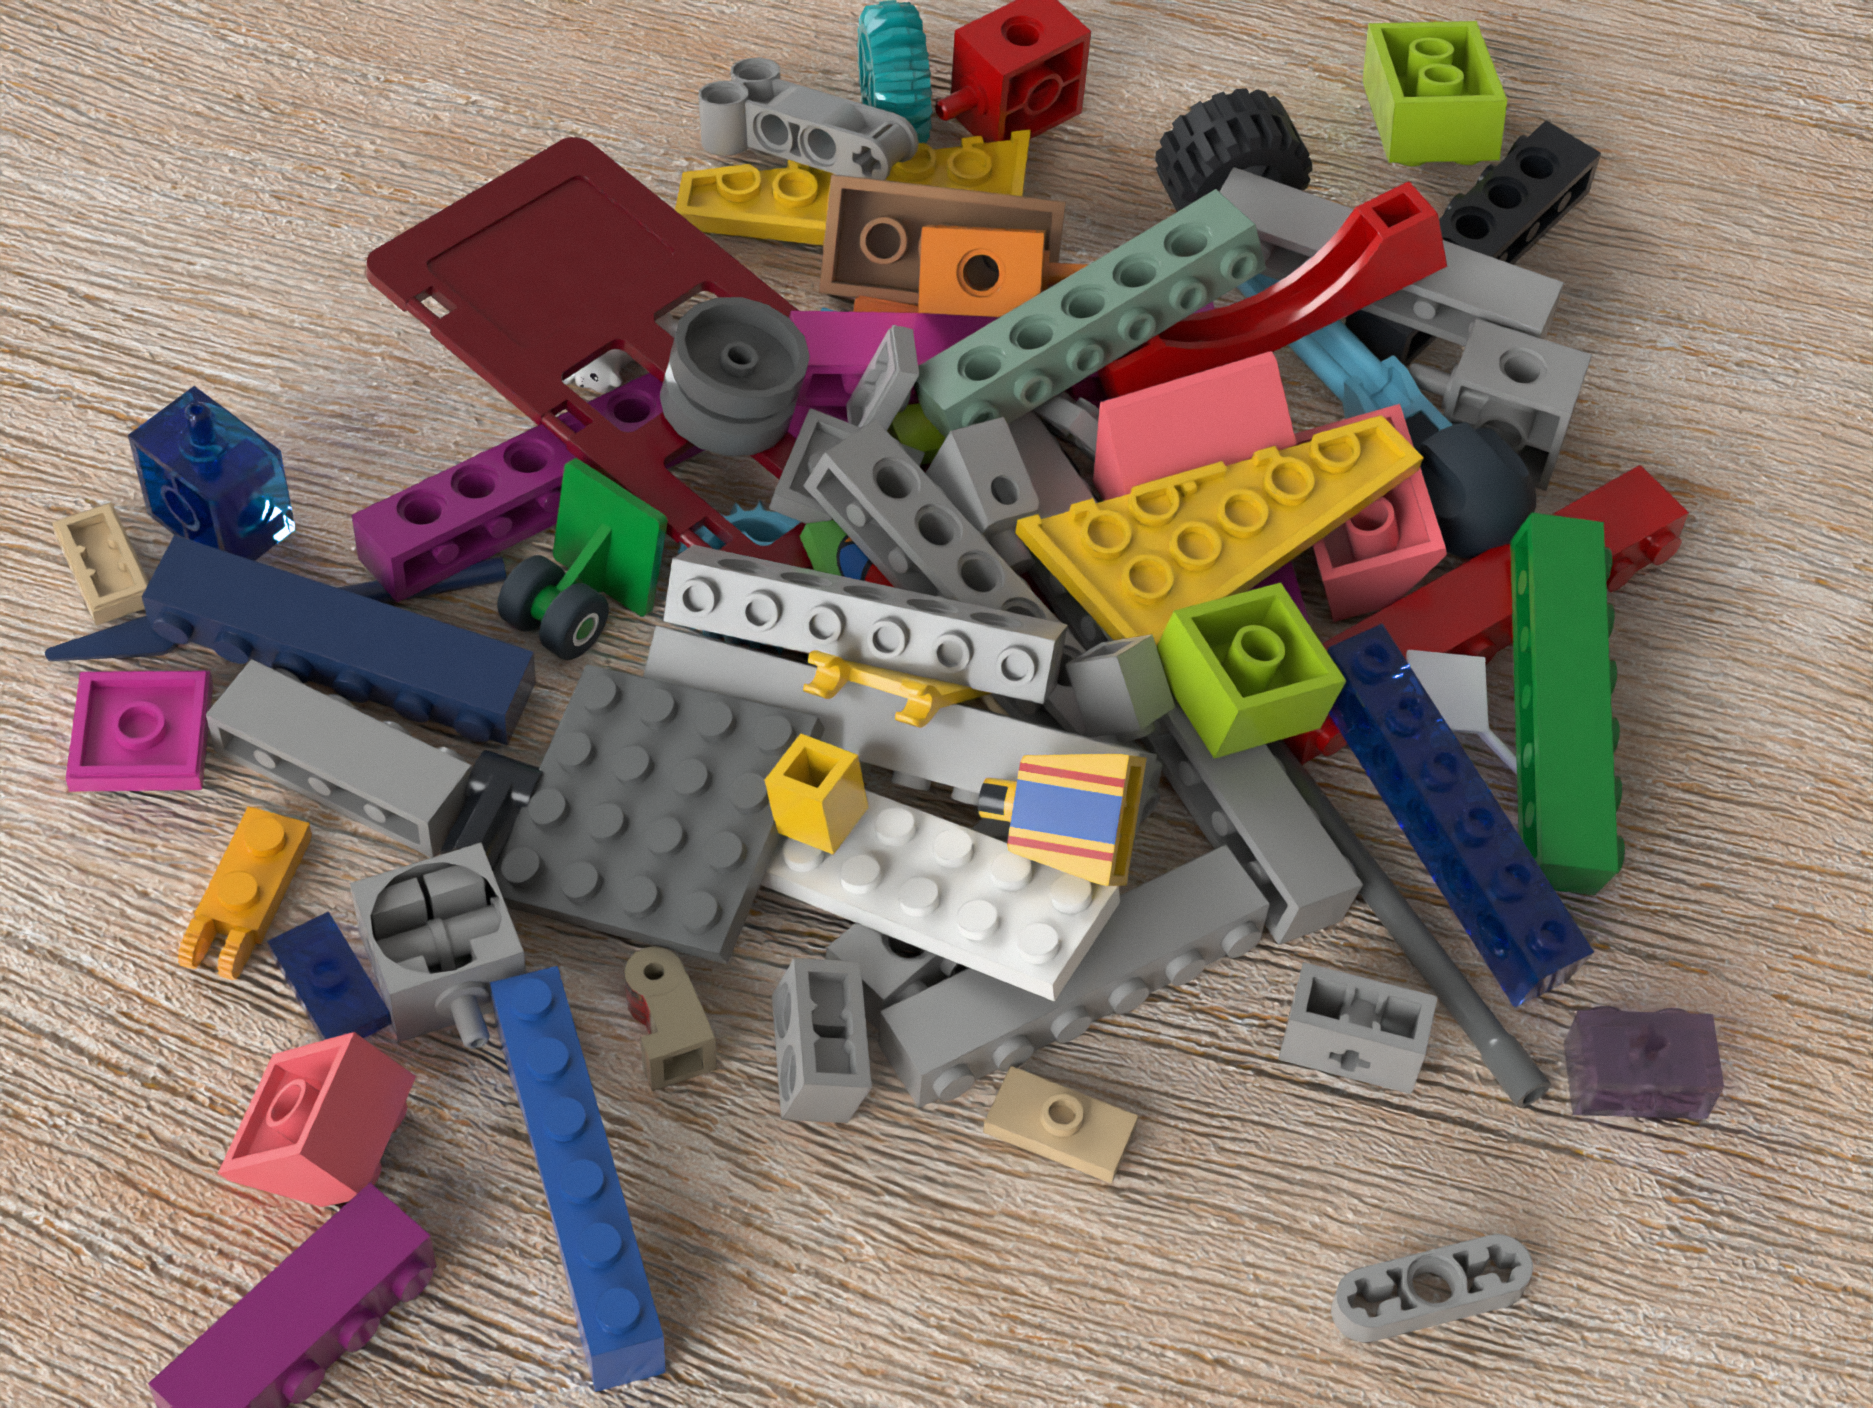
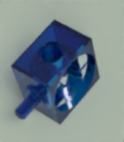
[128,386,296,561]

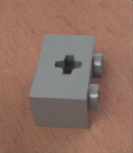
[1278,962,1438,1094]

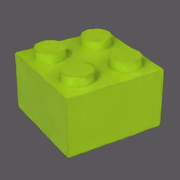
[1157,583,1346,759]

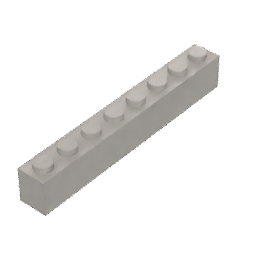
[643,625,1157,833]

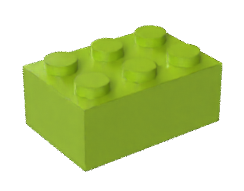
[1363,21,1508,167]

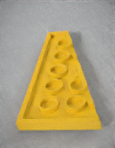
[675,130,1031,245]

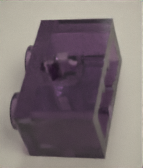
[1564,1006,1724,1119]

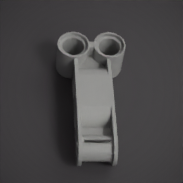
[698,57,919,180]

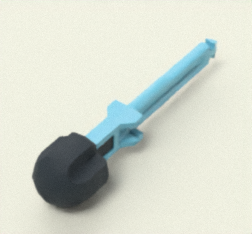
[1236,273,1537,558]

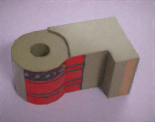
[624,946,717,1091]

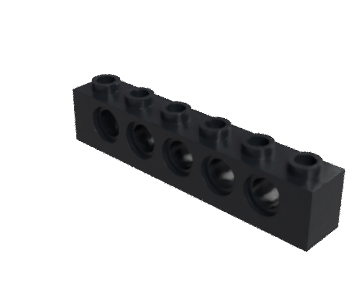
[1345,120,1601,367]

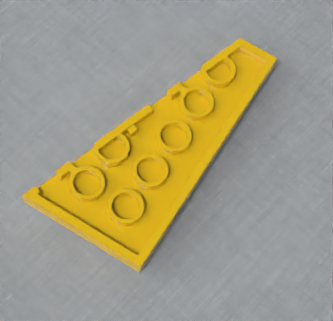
[1015,415,1424,647]

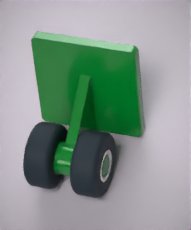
[497,458,668,660]

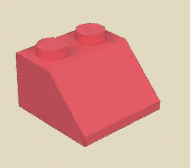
[218,1032,416,1207]

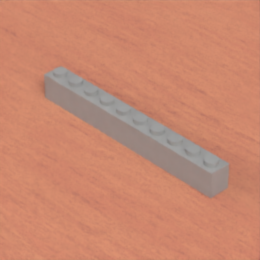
[1008,411,1363,945]

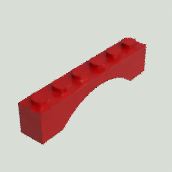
[1097,181,1448,399]

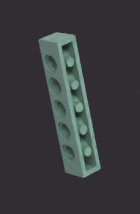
[913,189,1266,438]

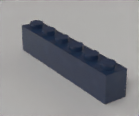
[142,535,536,746]

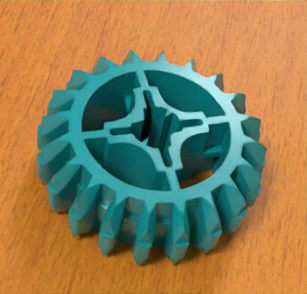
[857,0,933,143]

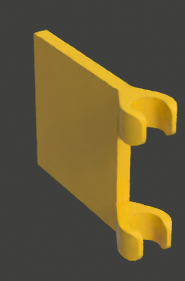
[803,650,992,728]

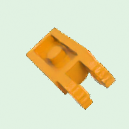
[177,806,312,981]

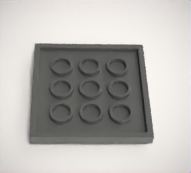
[485,664,825,964]

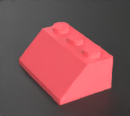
[1093,351,1297,501]
[1294,404,1447,622]

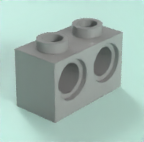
[772,958,872,1123]

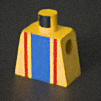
[978,754,1147,886]

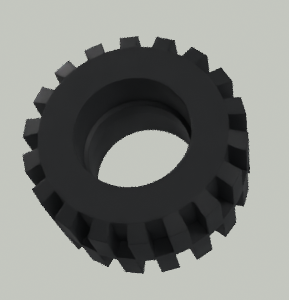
[1155,88,1313,212]

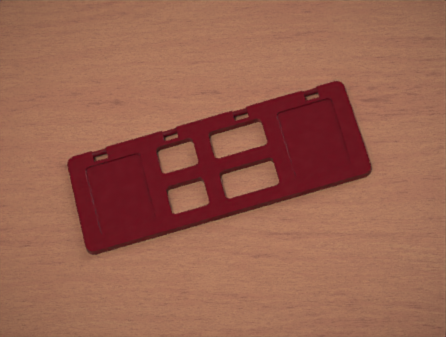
[365,137,1055,654]

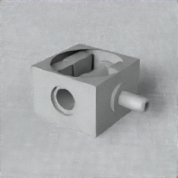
[1409,319,1592,491]
[350,843,526,1049]

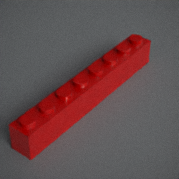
[1283,465,1689,765]

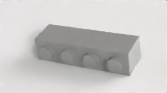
[206,659,472,858]

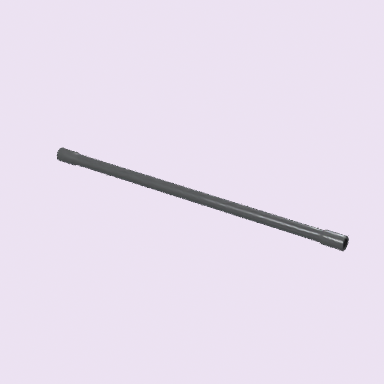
[1049,432,1551,1108]

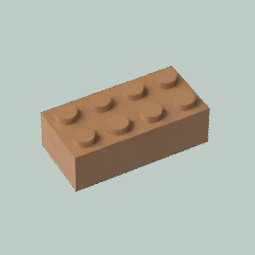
[819,175,1066,305]

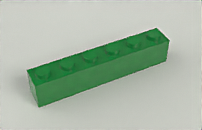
[1510,512,1625,895]

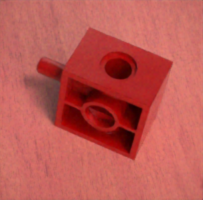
[935,0,1092,143]

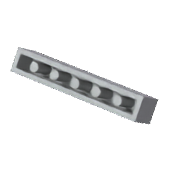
[1220,167,1564,347]
[878,844,1270,1108]

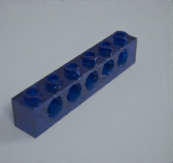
[1327,623,1594,1008]

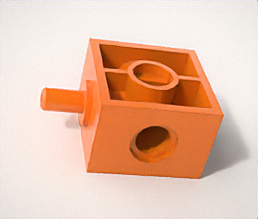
[918,225,1089,317]

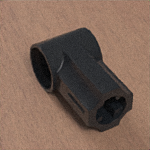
[440,750,543,872]

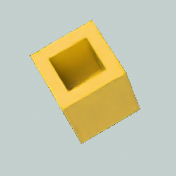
[764,733,869,855]

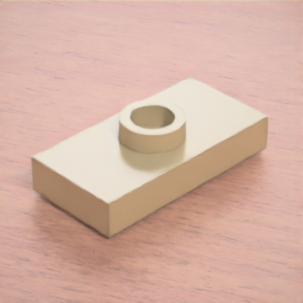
[52,502,149,626]
[983,1065,1138,1184]

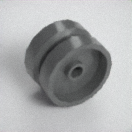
[660,297,810,456]

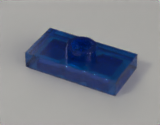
[267,911,392,1041]

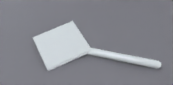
[1406,650,1517,775]

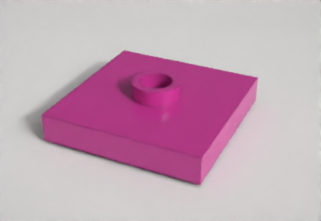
[65,671,213,792]

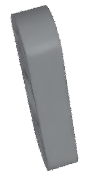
[1331,1234,1533,1342]

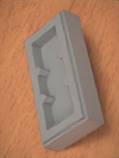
[846,325,919,431]

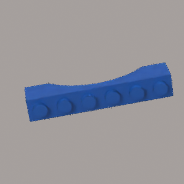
[490,966,666,1392]

